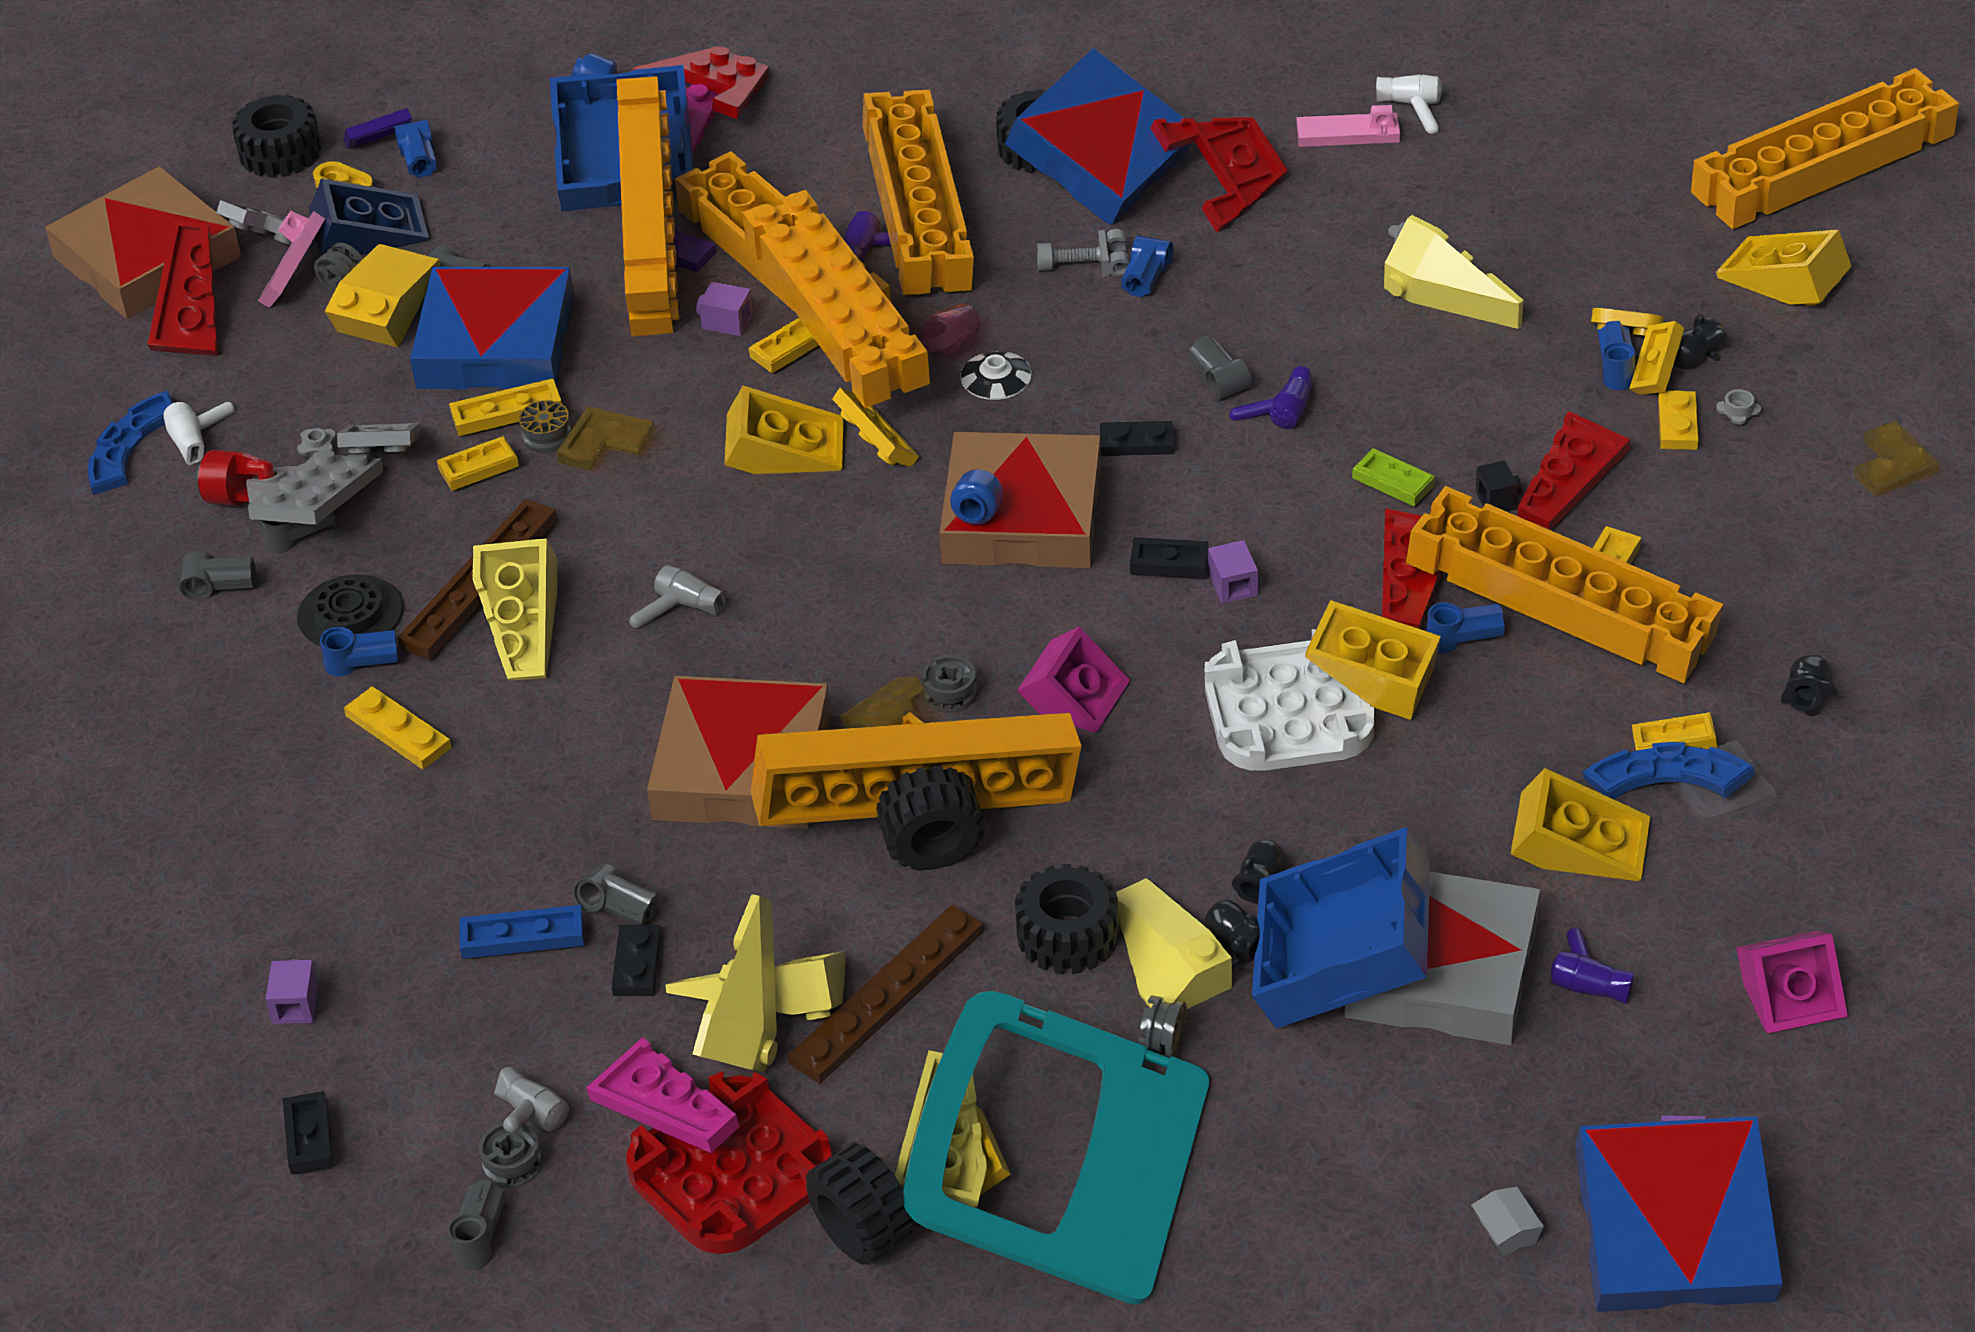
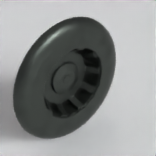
[297,575,402,646]

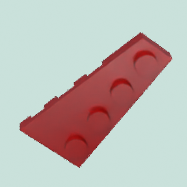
[147,219,218,356]
[1517,411,1631,530]
[1382,508,1443,629]

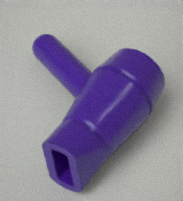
[844,211,891,262]
[1229,366,1314,429]
[1551,928,1635,1004]

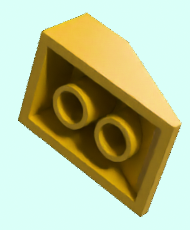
[1716,230,1851,306]
[325,244,441,348]
[724,385,843,474]
[1305,600,1441,720]
[1511,768,1650,881]

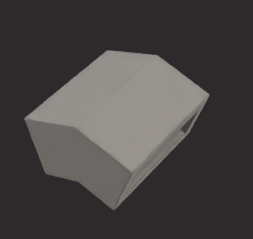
[1471,1187,1544,1256]

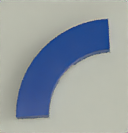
[88,391,173,495]
[1582,742,1755,799]

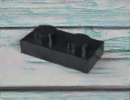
[1100,421,1173,456]
[1130,537,1209,578]
[611,925,661,996]
[283,1091,334,1175]

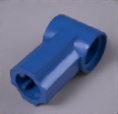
[394,119,437,178]
[1121,235,1173,297]
[1598,321,1635,390]
[1426,602,1505,653]
[320,627,398,677]

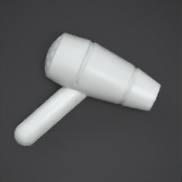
[1376,74,1442,134]
[163,402,235,465]

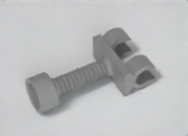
[1036,229,1130,277]

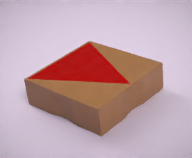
[45,166,241,319]
[939,432,1101,568]
[647,676,831,829]

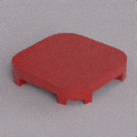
[626,1071,831,1254]

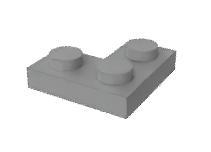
[216,200,292,245]

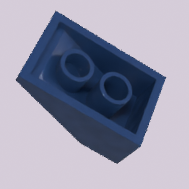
[309,178,429,256]

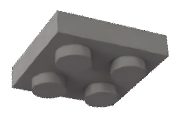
[337,423,421,453]

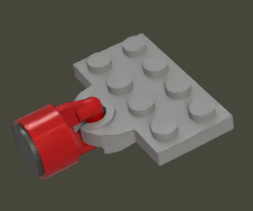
[197,450,383,525]

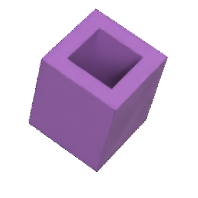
[696,282,754,336]
[1208,540,1258,604]
[265,959,319,1024]

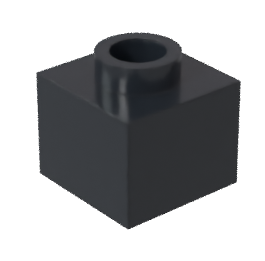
[1475,460,1522,512]

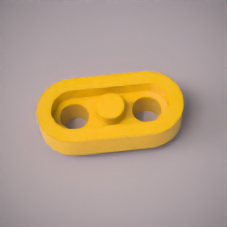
[313,161,374,188]
[1591,308,1664,336]

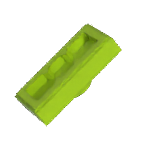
[1352,448,1435,507]

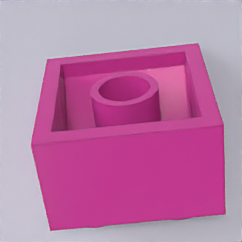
[1017,626,1130,733]
[1736,931,1848,1033]

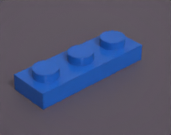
[459,905,584,959]

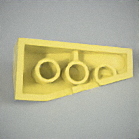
[1384,215,1524,329]
[473,538,558,681]
[1116,878,1232,1009]
[692,894,777,1072]
[665,951,846,1020]
[894,1050,987,1207]

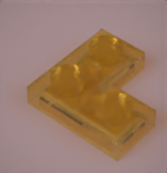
[557,406,654,471]
[1854,420,1939,497]
[840,676,924,729]

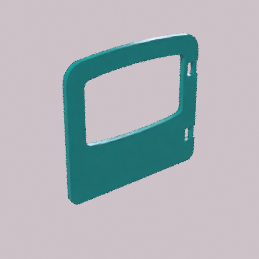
[903,991,1209,1305]

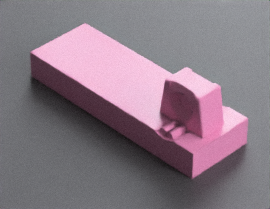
[1296,105,1400,147]
[258,211,325,307]

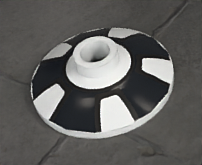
[960,351,1032,400]

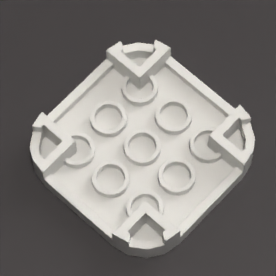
[1205,629,1374,771]

